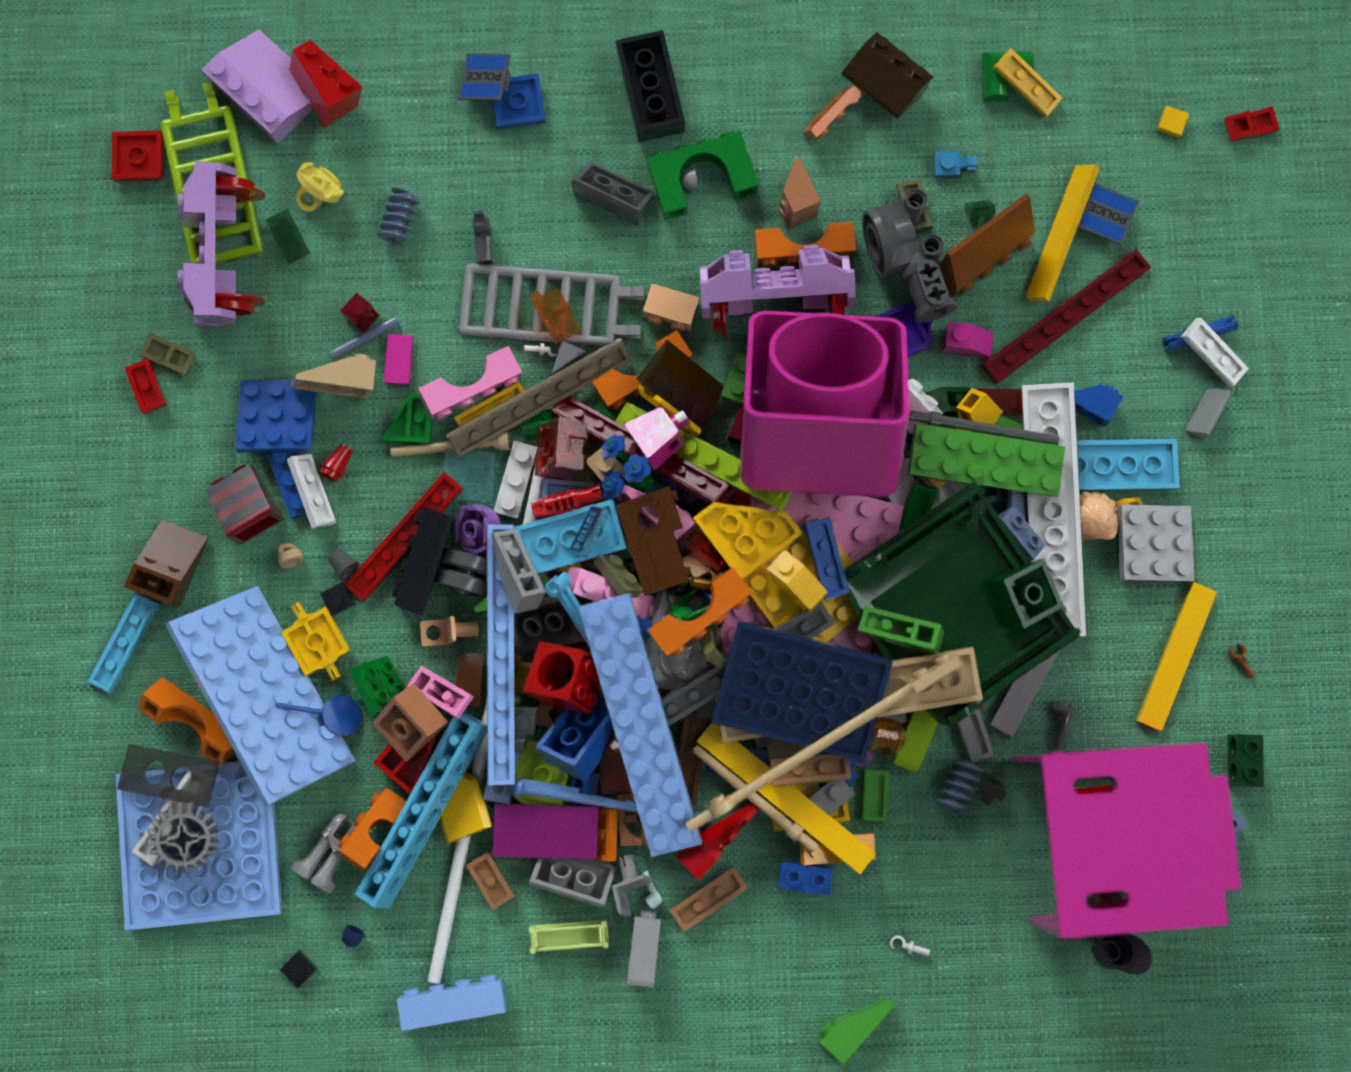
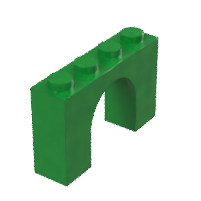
[647,131,758,221]

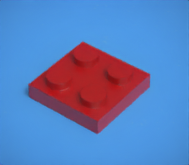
[111,130,164,182]

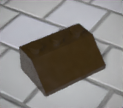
[841,32,933,119]
[636,340,724,428]

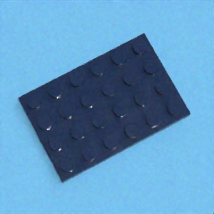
[711,620,893,762]

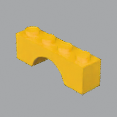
[908,388,1003,490]

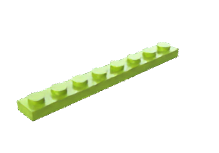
[616,402,793,511]

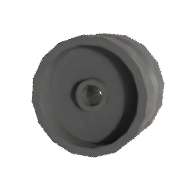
[433,548,487,598]

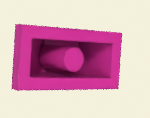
[941,322,993,358]

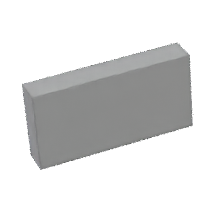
[956,707,995,763]

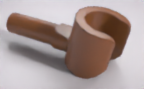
[1228,643,1255,678]

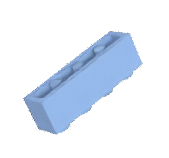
[397,974,508,1031]

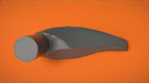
[1051,701,1073,750]

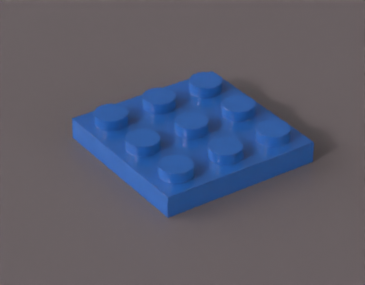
[235,380,317,453]

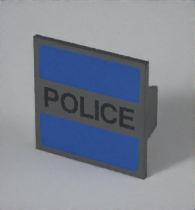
[458,53,511,101]
[1077,183,1139,245]

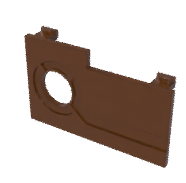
[616,486,693,596]

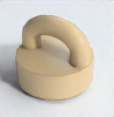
[277,543,304,569]

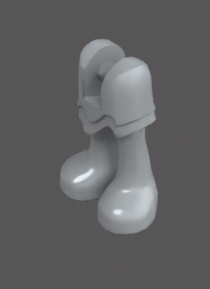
[290,813,356,894]

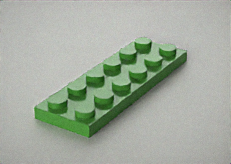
[907,423,1065,497]

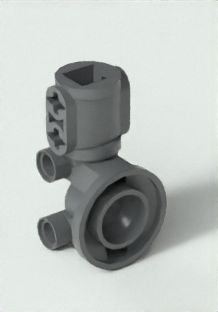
[862,188,957,323]

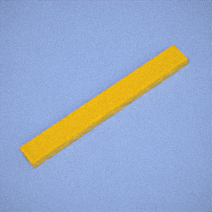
[696,723,876,875]

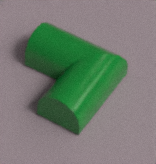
[981,51,1034,102]

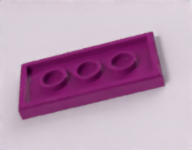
[493,804,599,859]

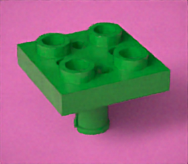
[348,656,405,717]

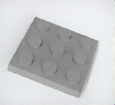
[1117,504,1194,582]

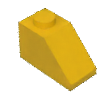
[767,550,828,612]

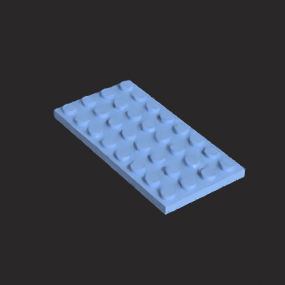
[166,586,355,808]

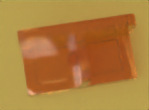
[530,288,581,344]

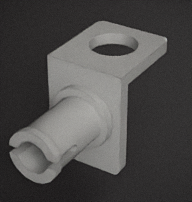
[612,855,653,918]

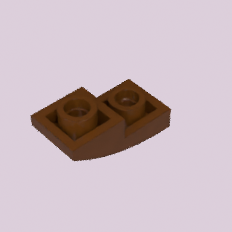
[456,652,486,709]

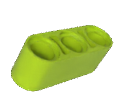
[892,710,937,773]

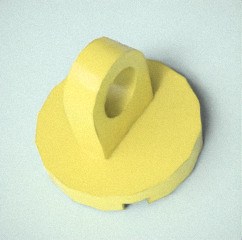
[296,162,344,212]

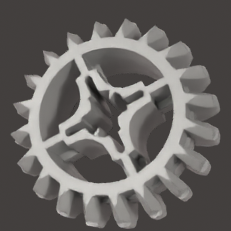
[147,802,220,873]

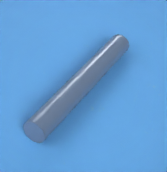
[330,316,400,360]

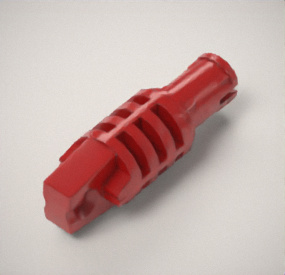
[531,485,603,520]

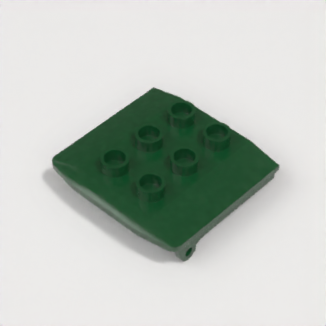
[844,481,1081,726]

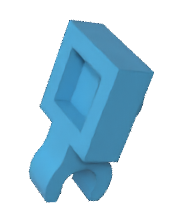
[934,151,978,178]

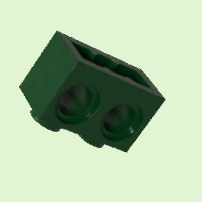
[1227,734,1264,787]

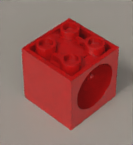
[523,641,600,715]

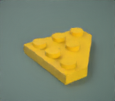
[693,502,803,579]

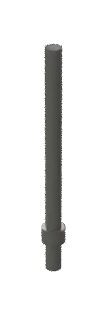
[909,410,1060,445]

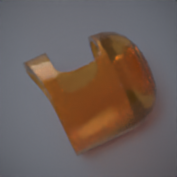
[868,717,906,756]

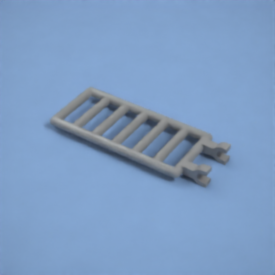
[458,263,645,347]

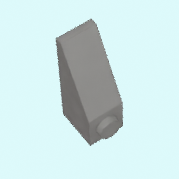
[492,528,546,614]

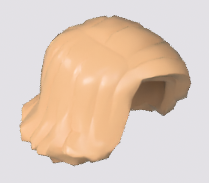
[1079,490,1118,542]

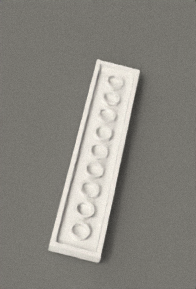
[1021,382,1086,636]

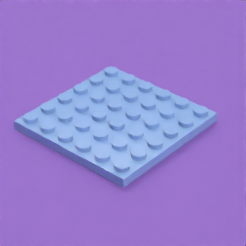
[116,761,283,931]

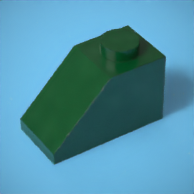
[925,387,971,417]

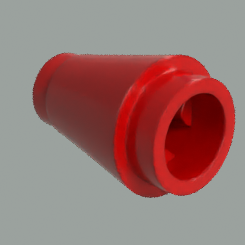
[320,444,353,483]

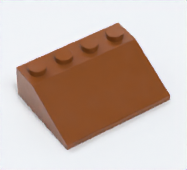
[941,193,1035,297]

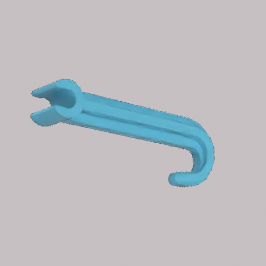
[545,572,590,648]

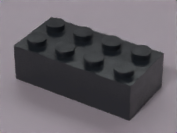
[615,30,685,142]

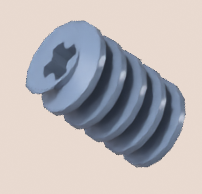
[377,188,420,244]
[935,758,985,816]

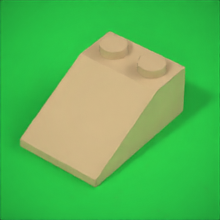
[291,354,376,399]

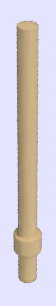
[692,744,818,853]

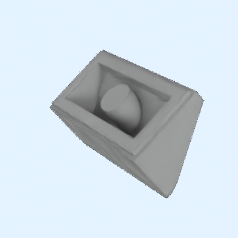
[1186,389,1231,439]

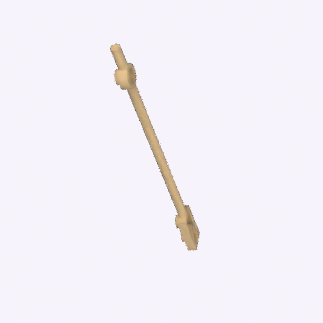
[686,653,963,832]

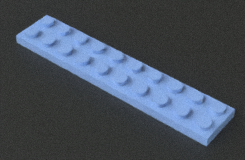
[579,593,702,857]

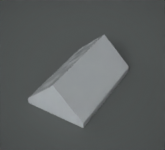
[529,858,617,908]

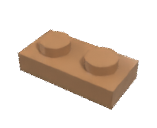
[466,851,515,910]

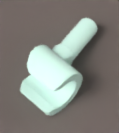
[642,871,662,909]

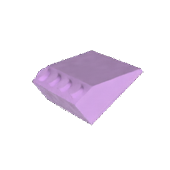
[202,30,313,144]

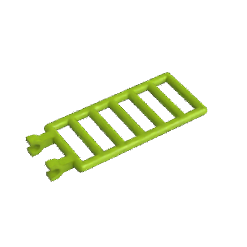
[161,81,263,264]

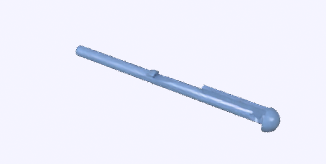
[511,778,713,825]

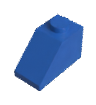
[1074,384,1123,427]

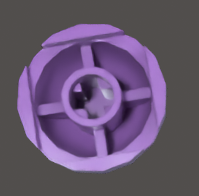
[452,504,501,555]

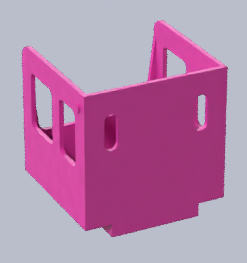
[1012,743,1241,939]

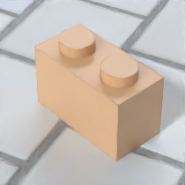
[643,283,699,332]

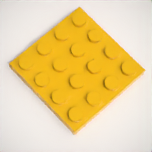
[742,518,858,643]

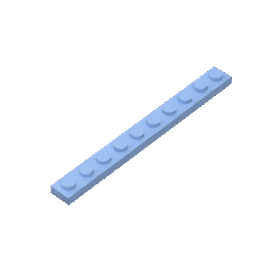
[487,524,515,785]

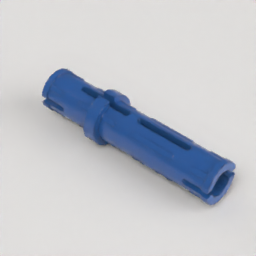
[1162,315,1238,353]

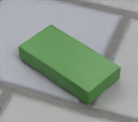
[861,769,890,822]

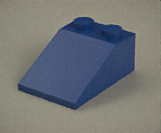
[536,694,613,782]

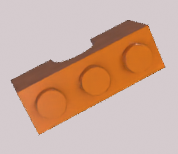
[338,787,406,874]

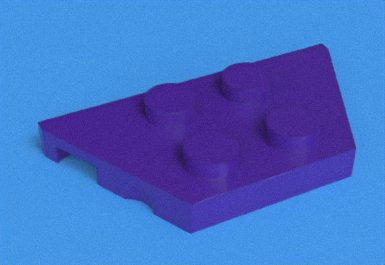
[876,300,933,358]

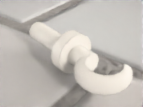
[524,343,560,358]
[890,935,930,956]

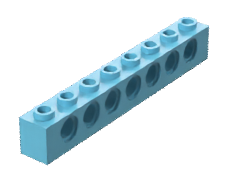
[355,713,487,908]

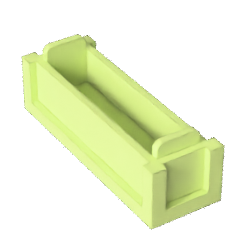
[529,919,609,954]

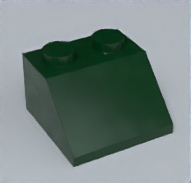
[986,559,1064,630]

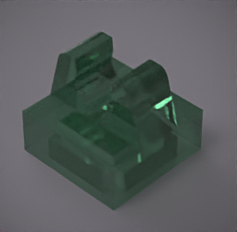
[965,200,995,228]

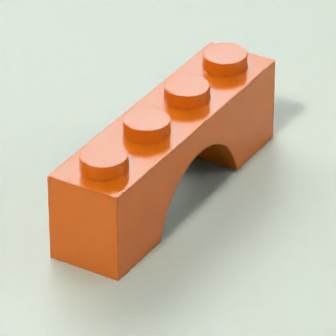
[754,222,856,268]
[592,330,693,411]
[646,567,752,657]
[137,677,235,768]

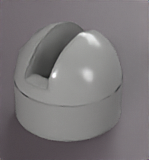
[680,169,699,190]

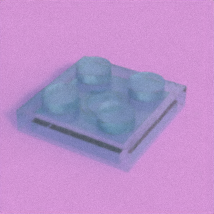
[442,450,497,503]

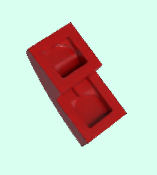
[1224,106,1280,142]

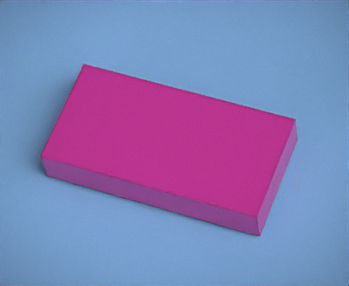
[384,334,414,386]

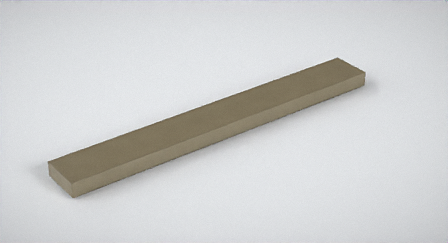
[446,338,632,458]

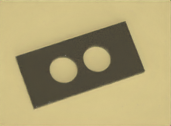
[117,744,220,808]

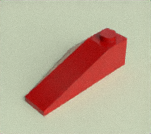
[676,795,767,880]

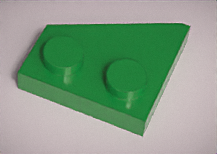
[381,393,433,444]

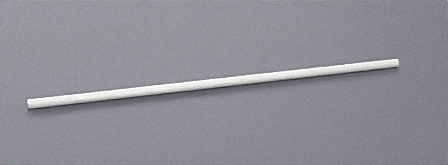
[428,454,549,984]

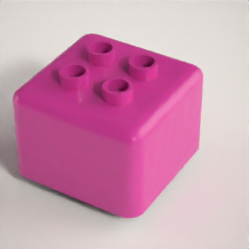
[740,311,910,497]

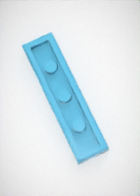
[87,592,160,694]

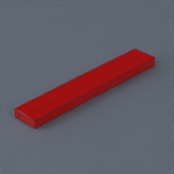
[344,472,464,602]

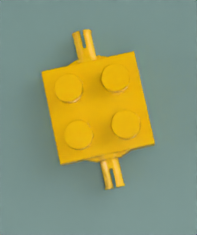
[281,602,352,681]

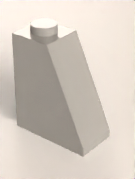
[627,911,661,987]

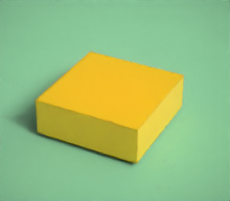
[1157,105,1189,138]

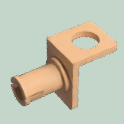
[420,616,479,646]

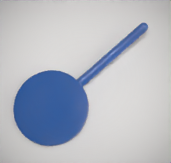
[275,695,362,735]

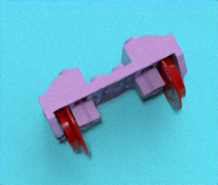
[178,161,265,327]
[700,245,856,342]

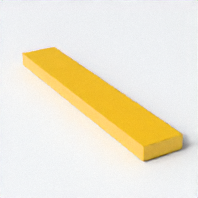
[1025,165,1100,302]
[1136,582,1217,731]

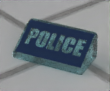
[569,505,609,559]

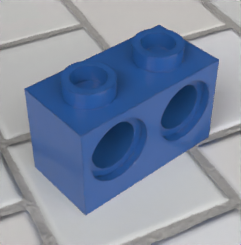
[777,860,833,895]

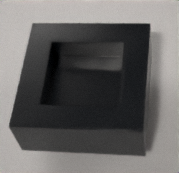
[320,582,355,616]
[280,950,318,988]

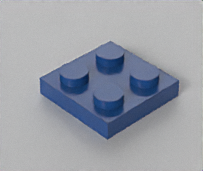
[493,73,546,129]

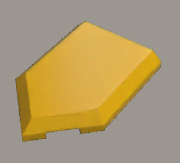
[638,384,701,437]
[439,772,492,845]

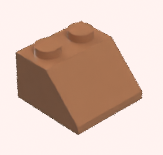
[778,157,821,229]
[372,683,448,762]

